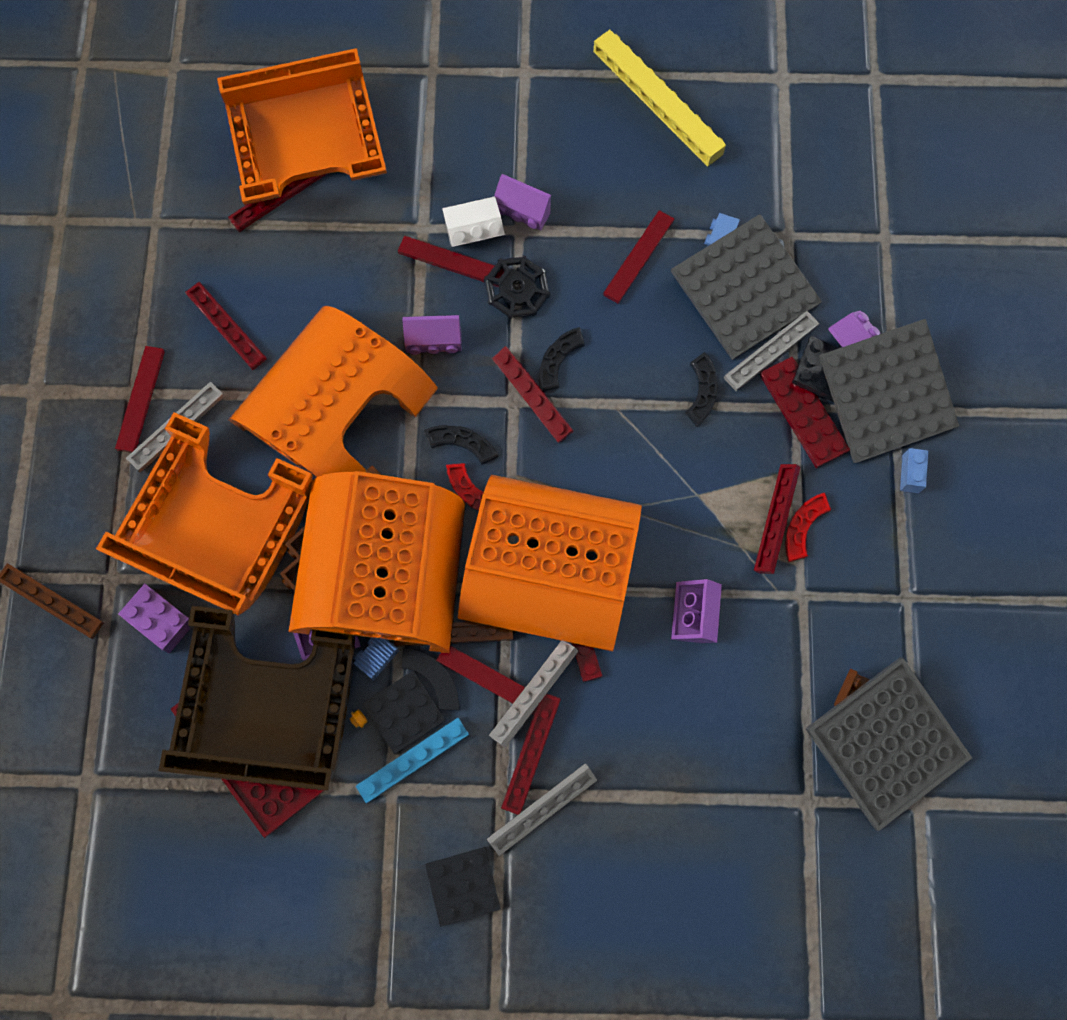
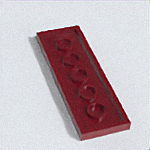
[759,356,850,468]

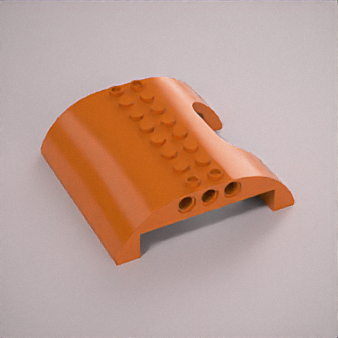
[217,48,387,205]
[229,306,438,478]
[96,412,312,615]

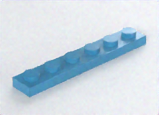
[356,718,469,804]

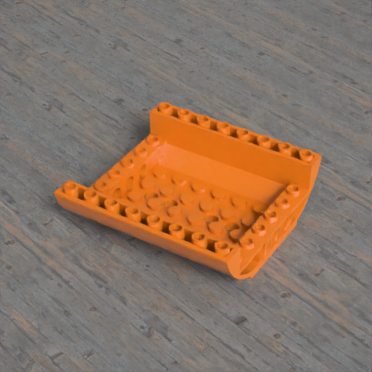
[289,471,465,653]
[458,475,642,651]

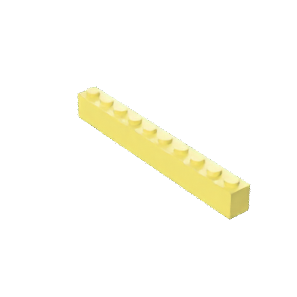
[594,30,726,166]

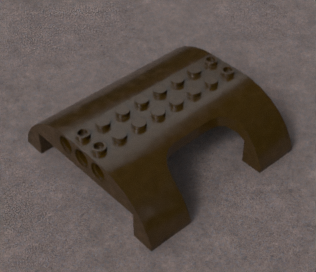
[158,606,355,791]

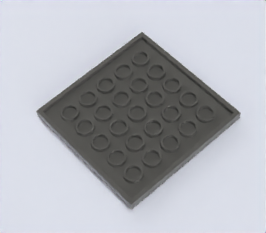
[671,214,822,360]
[819,319,959,463]
[806,657,972,831]

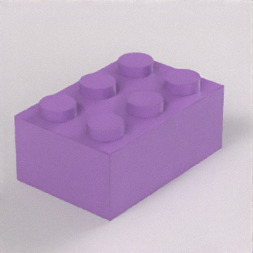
[118,583,191,653]

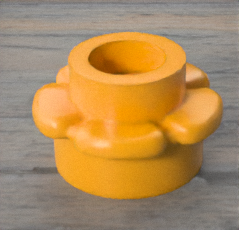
[350,709,368,728]

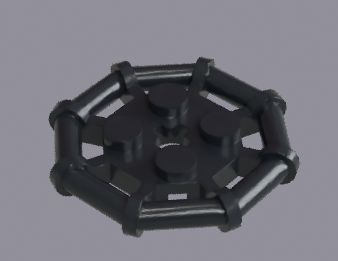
[483,255,551,319]

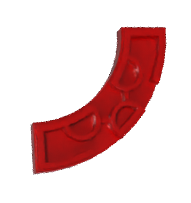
[446,463,484,511]
[785,492,831,563]

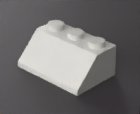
[442,196,505,247]

